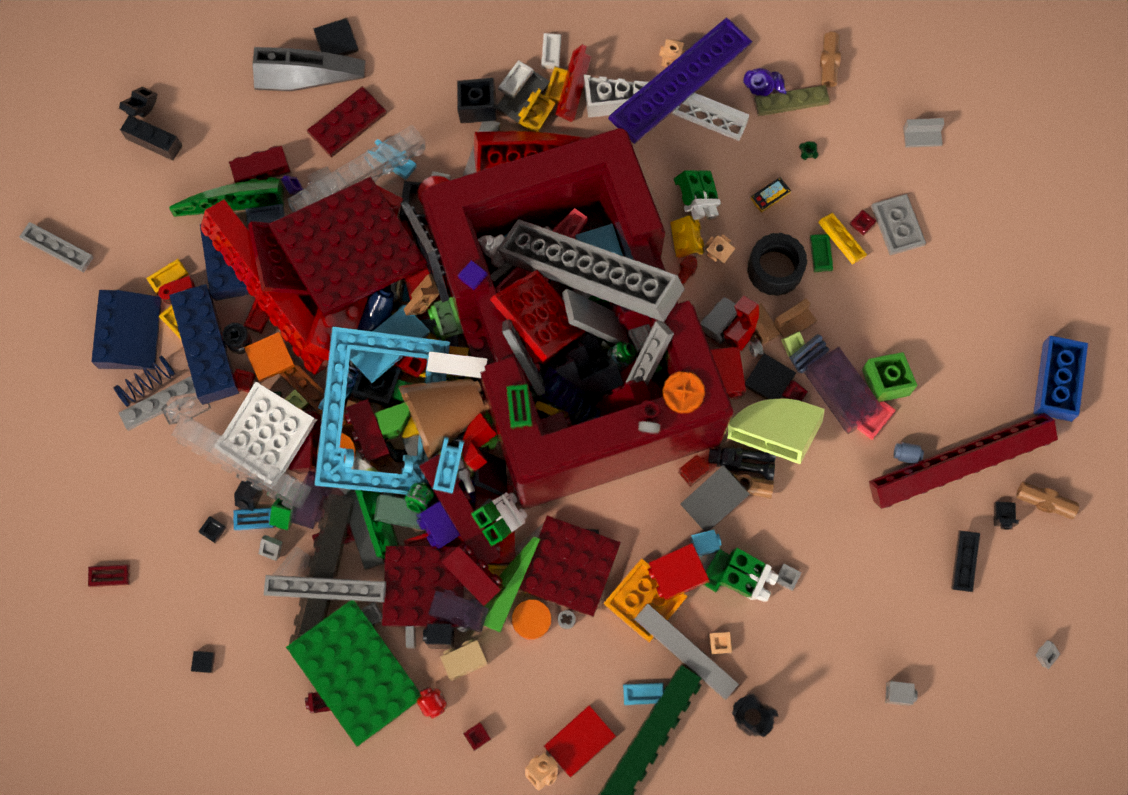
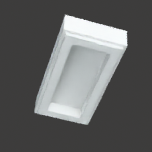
[541,33,561,69]
[498,60,533,99]

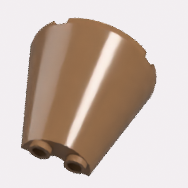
[399,378,489,460]

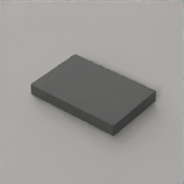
[680,465,750,532]

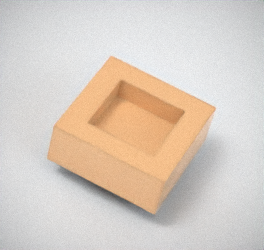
[709,632,732,655]

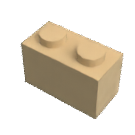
[440,639,488,681]

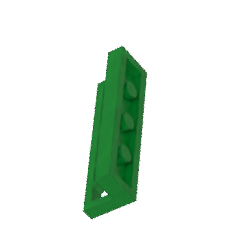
[355,490,399,559]

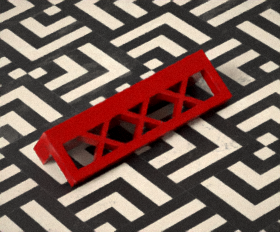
[555,44,591,122]

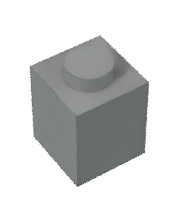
[885,681,917,706]

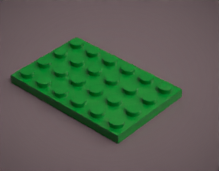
[286,600,421,747]

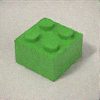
[862,352,918,403]

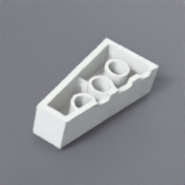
[584,75,649,118]

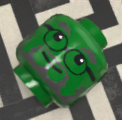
[405,482,434,513]

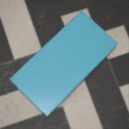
[623,683,664,705]

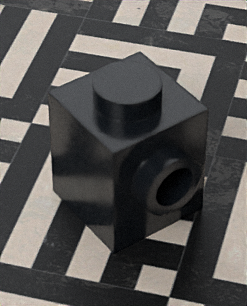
[234,477,262,511]

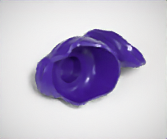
[743,68,787,96]

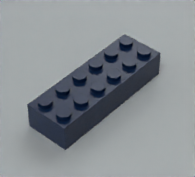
[169,284,240,405]

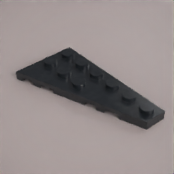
[401,201,449,302]

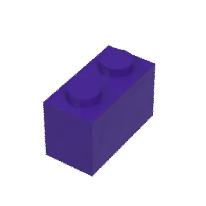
[416,501,460,548]

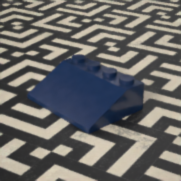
[91,290,162,370]

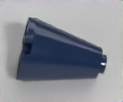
[357,287,394,332]

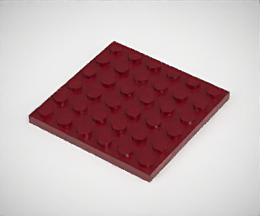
[268,177,427,317]

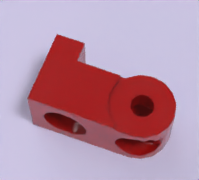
[158,276,195,304]

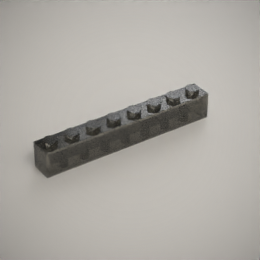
[289,493,355,644]

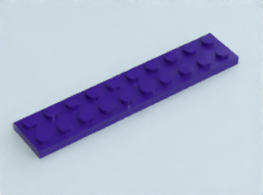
[608,17,752,144]

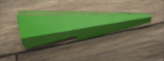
[466,536,540,632]

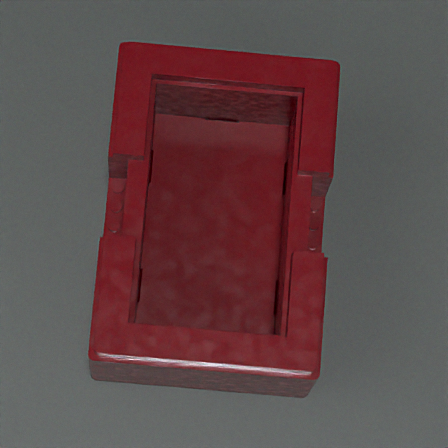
[421,128,734,509]

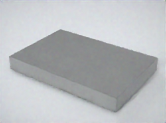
[871,194,926,256]

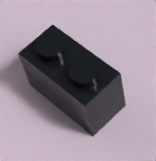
[423,624,454,649]

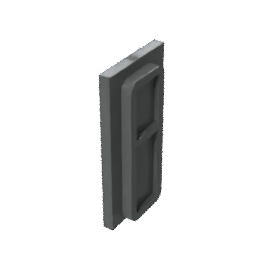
[497,71,550,122]

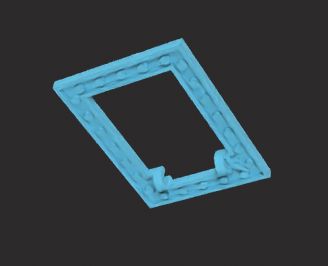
[314,327,450,495]

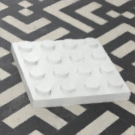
[215,382,317,487]

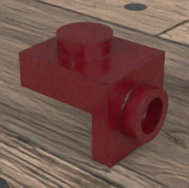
[305,692,331,714]

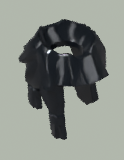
[732,694,778,737]

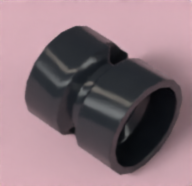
[222,323,252,354]

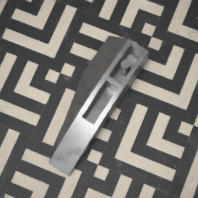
[253,47,366,91]

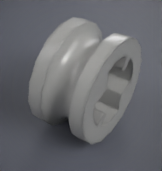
[748,338,764,357]
[558,610,575,629]

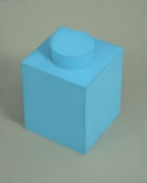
[690,530,722,557]

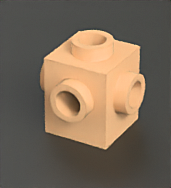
[659,39,686,67]
[705,234,736,263]
[525,753,558,791]

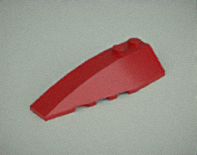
[474,131,585,172]

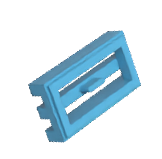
[233,508,274,531]

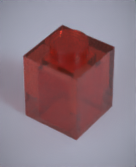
[678,454,710,487]

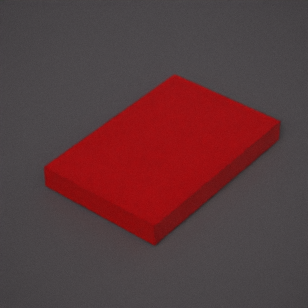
[543,705,616,778]

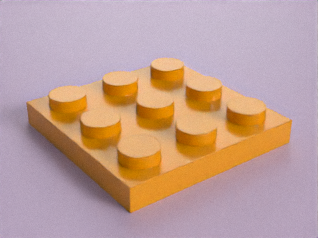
[603,558,688,643]

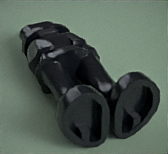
[708,446,776,481]

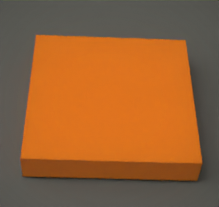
[244,332,295,382]

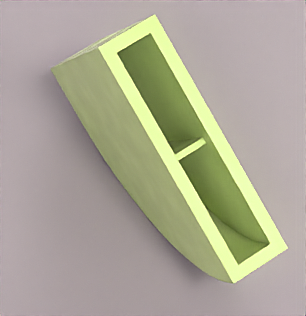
[727,399,825,464]

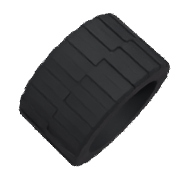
[747,233,807,296]

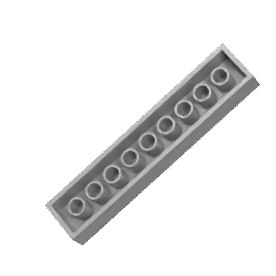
[498,219,684,322]

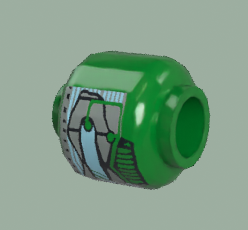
[607,341,636,371]

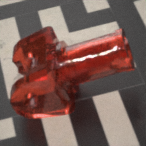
[677,255,698,286]

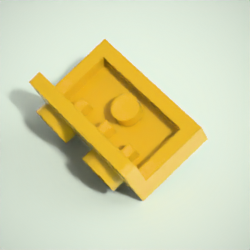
[518,89,555,132]
[670,215,704,258]

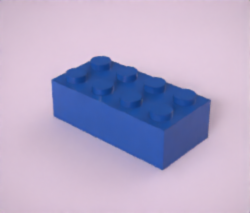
[1033,336,1088,422]

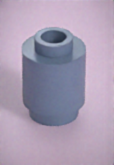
[893,442,924,464]

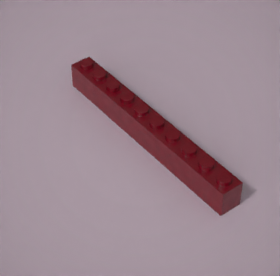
[869,413,1058,509]

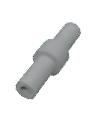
[457,458,475,493]

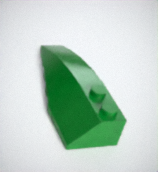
[169,177,284,217]

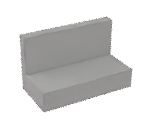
[903,118,944,148]

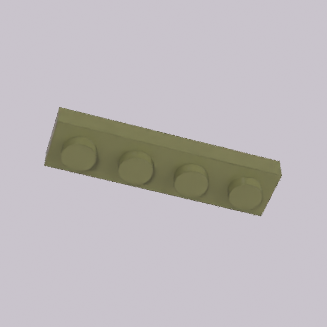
[754,85,830,116]

